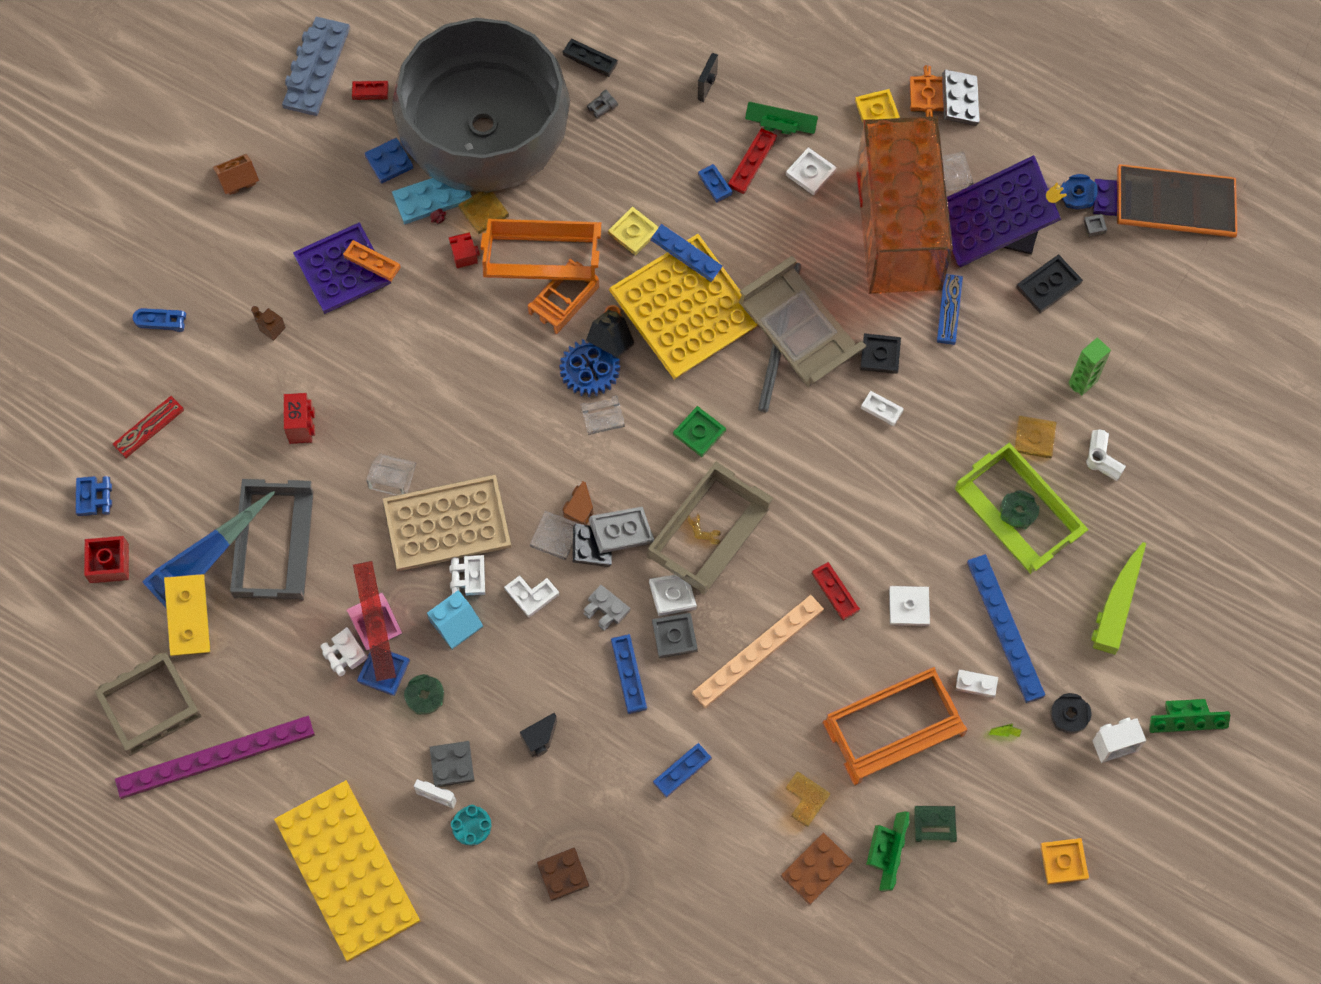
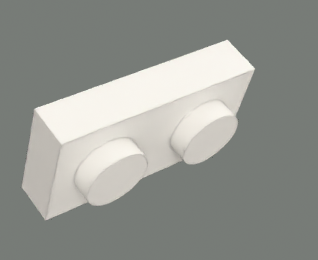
[861,391,904,426]
[955,670,998,698]

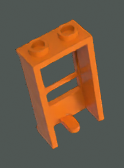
[528,259,599,334]

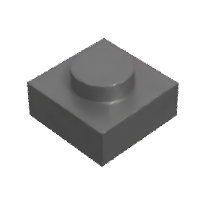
[1083,214,1107,237]

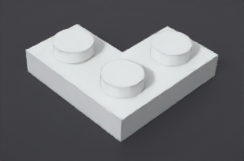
[504,576,559,618]

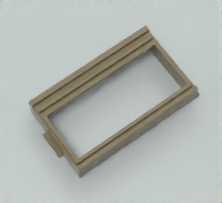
[647,461,773,595]

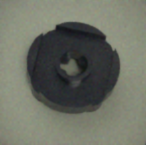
[1050,693,1092,734]

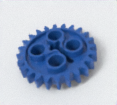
[559,339,620,397]

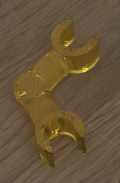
[688,513,721,544]

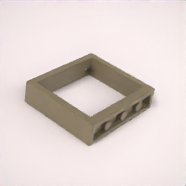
[95,652,202,756]

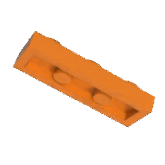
[343,240,401,281]

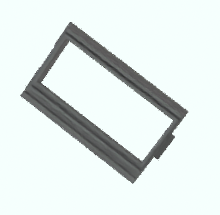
[230,479,314,600]

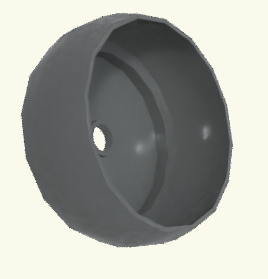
[392,18,570,193]

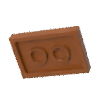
[781,832,853,905]

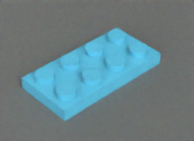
[392,178,473,225]

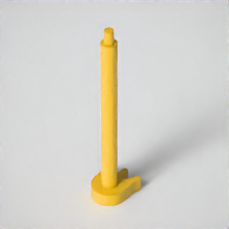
[1046,182,1067,203]

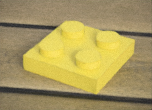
[608,206,659,256]

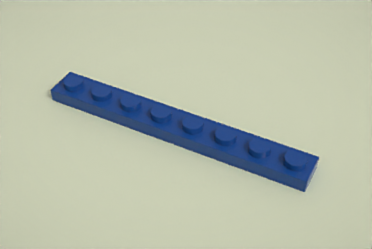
[967,554,1045,703]

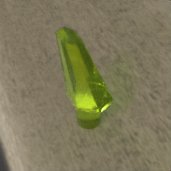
[988,723,1022,737]

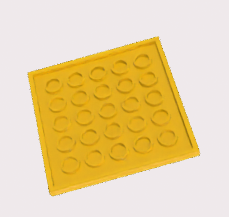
[609,234,759,380]

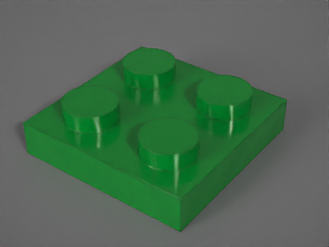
[673,406,726,457]

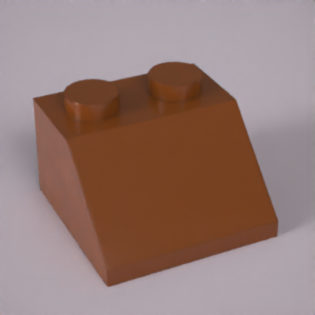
[213,154,260,195]

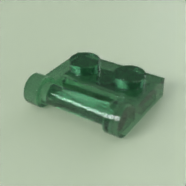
[914,806,957,843]

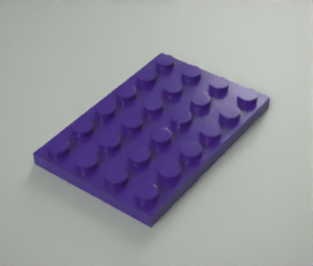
[934,155,1061,267]

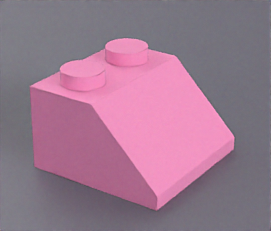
[347,593,402,651]

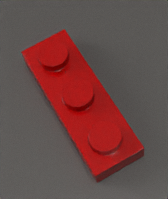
[811,562,860,621]

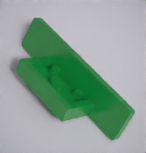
[745,101,818,135]
[1149,699,1231,733]
[866,811,910,892]

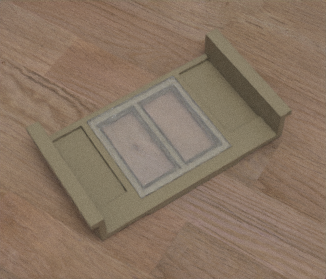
[739,256,866,387]

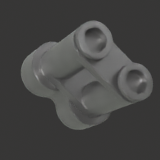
[587,90,618,118]

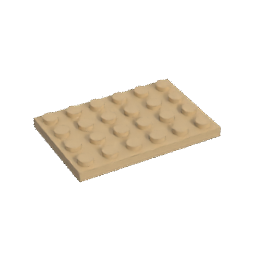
[383,475,511,572]

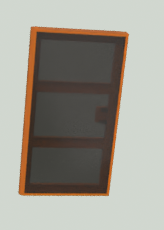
[1117,164,1237,238]

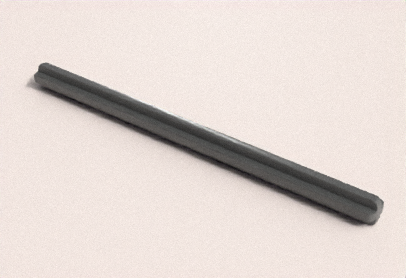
[758,263,801,412]

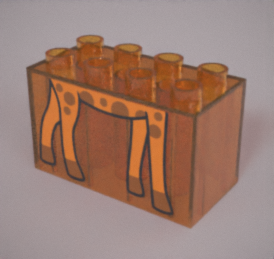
[856,116,953,294]

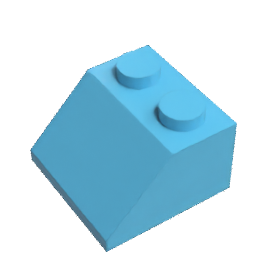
[427,590,484,649]

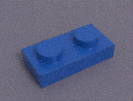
[698,164,732,203]

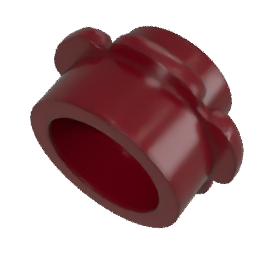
[430,208,447,224]

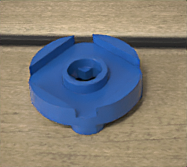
[1061,174,1098,210]

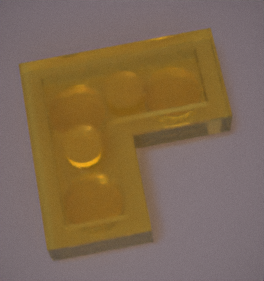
[786,771,831,828]

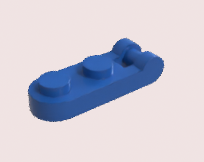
[133,308,187,332]

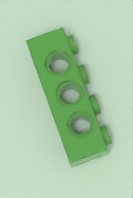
[1069,337,1111,395]

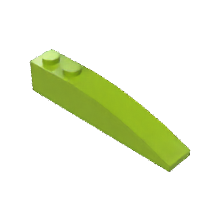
[1091,542,1146,655]

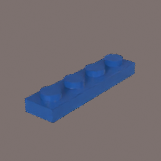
[651,224,722,282]

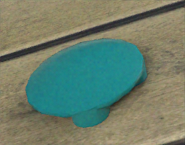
[451,805,492,846]

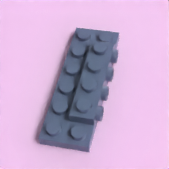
[282,17,350,116]

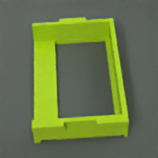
[955,442,1089,574]

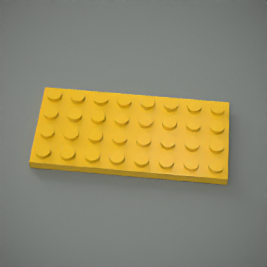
[274,780,421,962]

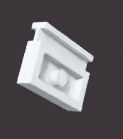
[414,779,457,808]

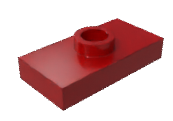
[352,81,389,100]

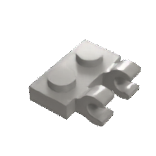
[584,585,630,631]

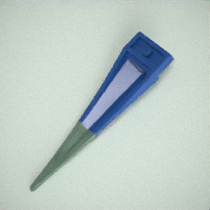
[142,491,275,609]

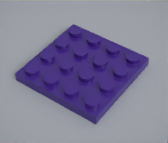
[293,222,391,314]

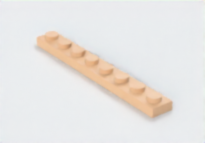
[692,595,824,708]

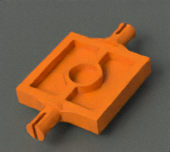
[909,65,944,122]

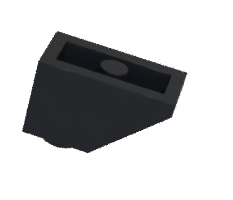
[520,712,557,757]

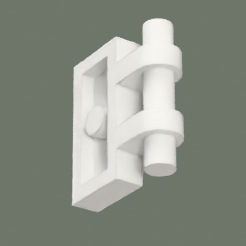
[449,555,485,596]
[321,627,368,676]

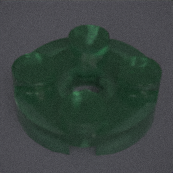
[1000,490,1040,529]
[404,674,444,715]

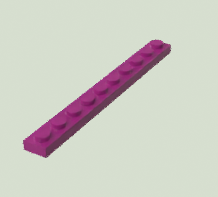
[115,715,315,799]

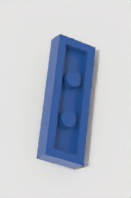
[653,743,712,798]

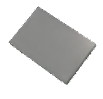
[588,507,654,553]

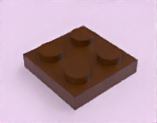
[537,847,589,901]

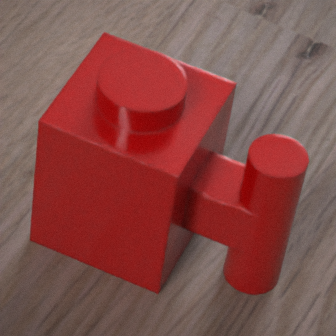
[448,232,480,269]

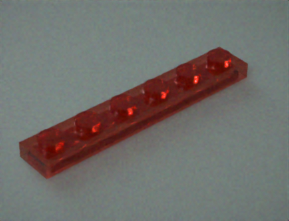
[353,561,396,682]

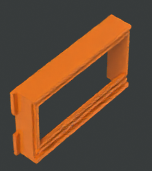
[481,219,602,281]
[822,667,967,786]

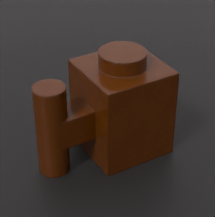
[251,306,286,341]

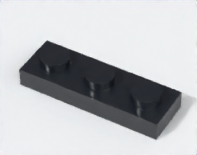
[563,38,618,77]

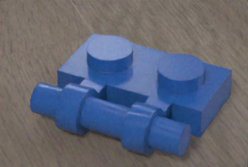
[76,476,112,516]

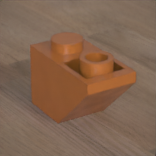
[562,481,594,525]

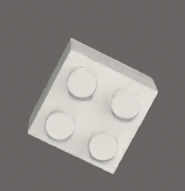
[1093,718,1146,763]

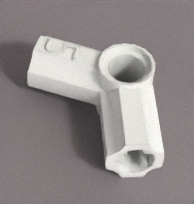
[1086,429,1126,481]

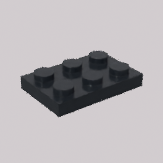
[1016,254,1083,314]

